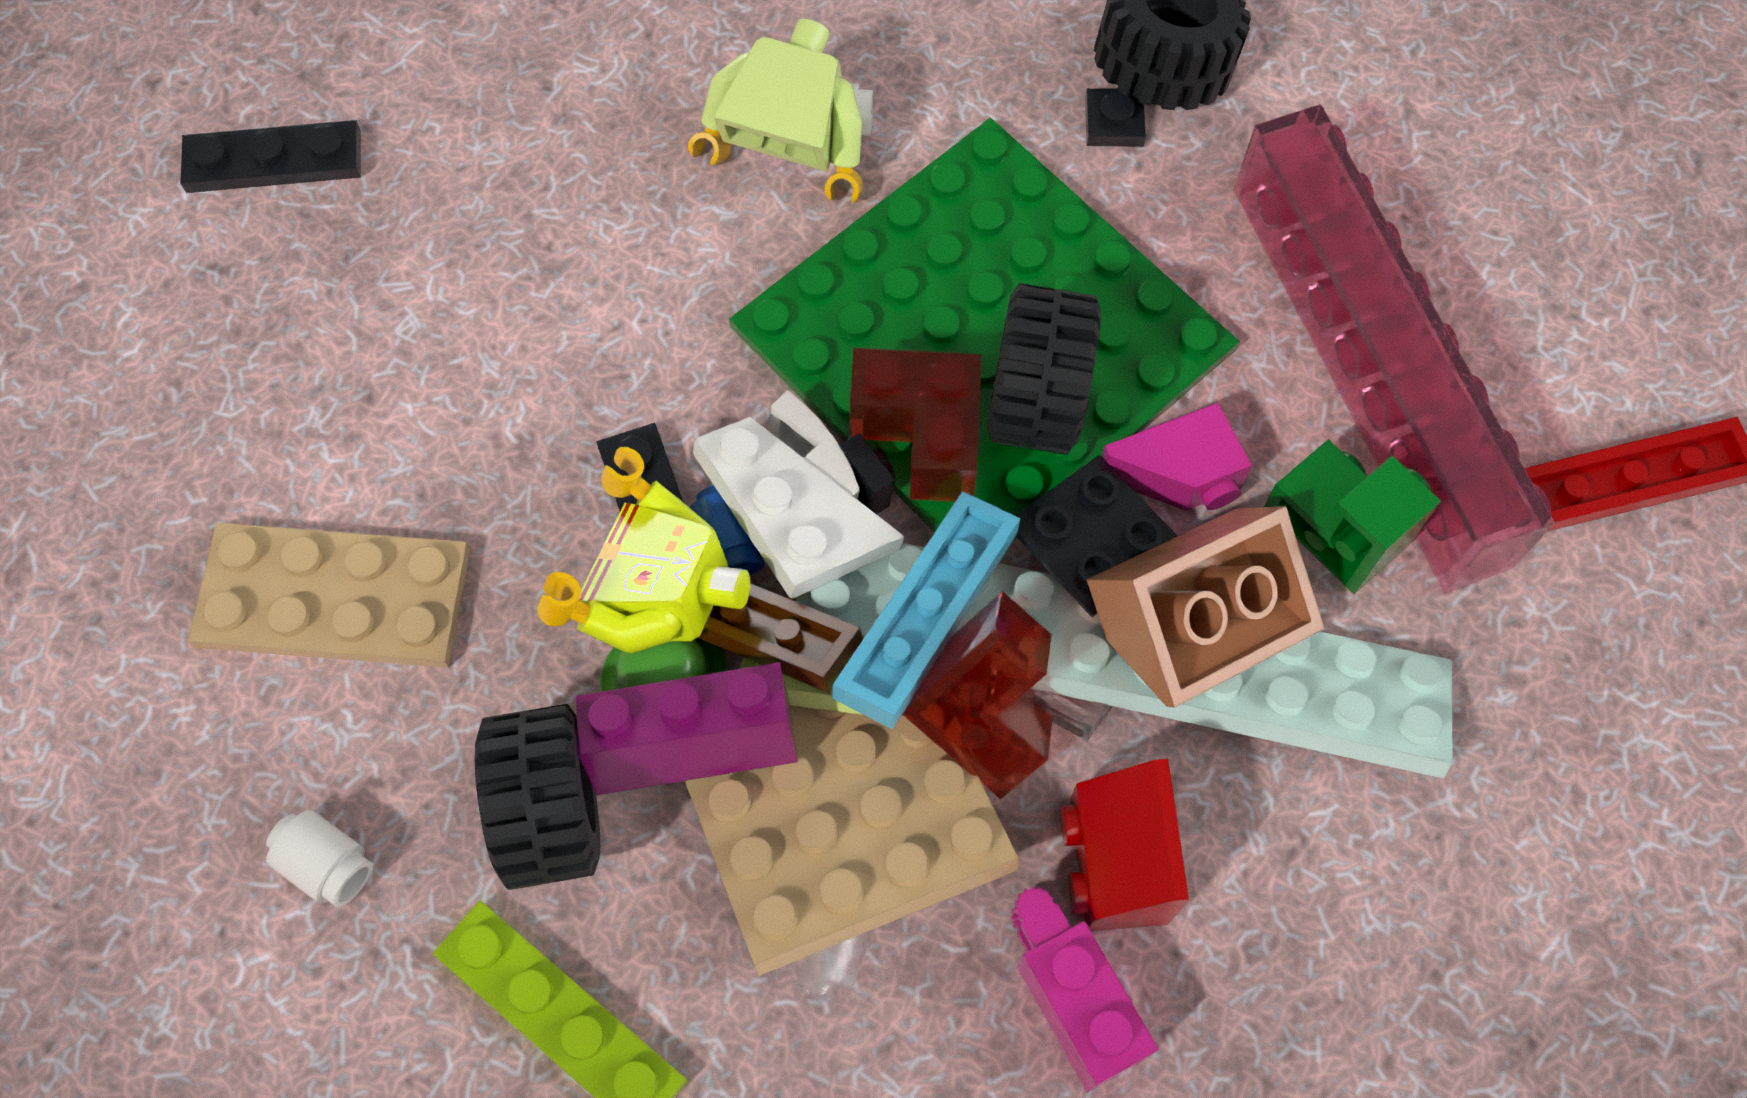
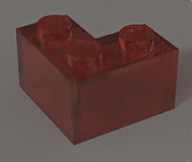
[850,348,981,502]
[902,591,1053,799]

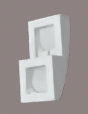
[769,390,859,499]

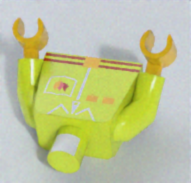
[537,447,750,654]

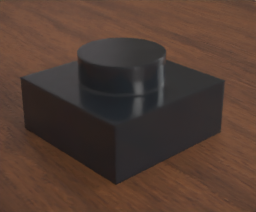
[1085,88,1146,147]
[838,433,896,515]

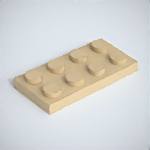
[188,522,470,668]

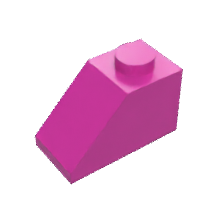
[1101,403,1252,511]

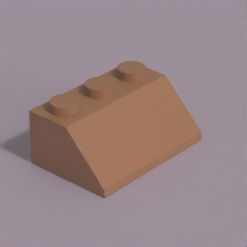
[1087,506,1325,708]

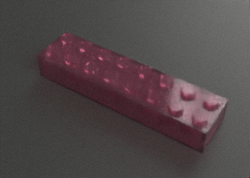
[1233,104,1555,594]

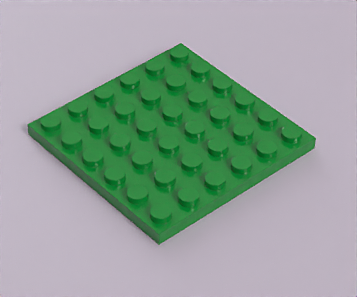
[729,117,1240,545]

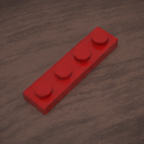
[1499,416,1747,538]

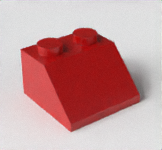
[1060,758,1189,931]

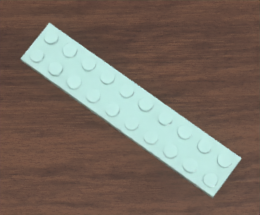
[796,542,1453,779]

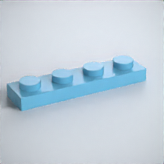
[832,491,1020,730]

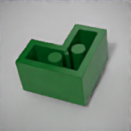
[1264,439,1441,594]

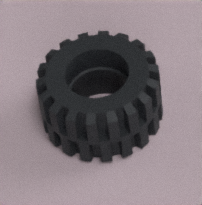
[1094,0,1251,110]
[987,283,1101,455]
[475,704,601,890]

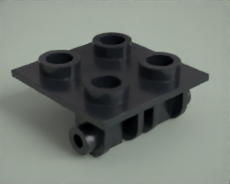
[1016,455,1177,618]

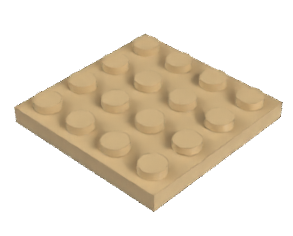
[685,675,1019,976]

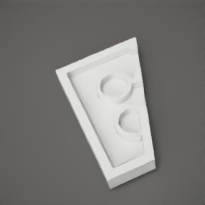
[693,417,904,599]

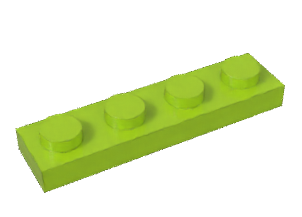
[432,900,688,1098]

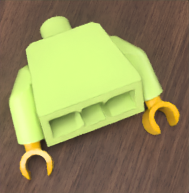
[688,19,863,203]

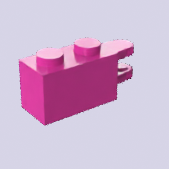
[1010,886,1159,1093]

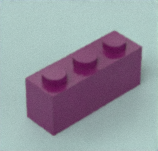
[576,662,798,796]

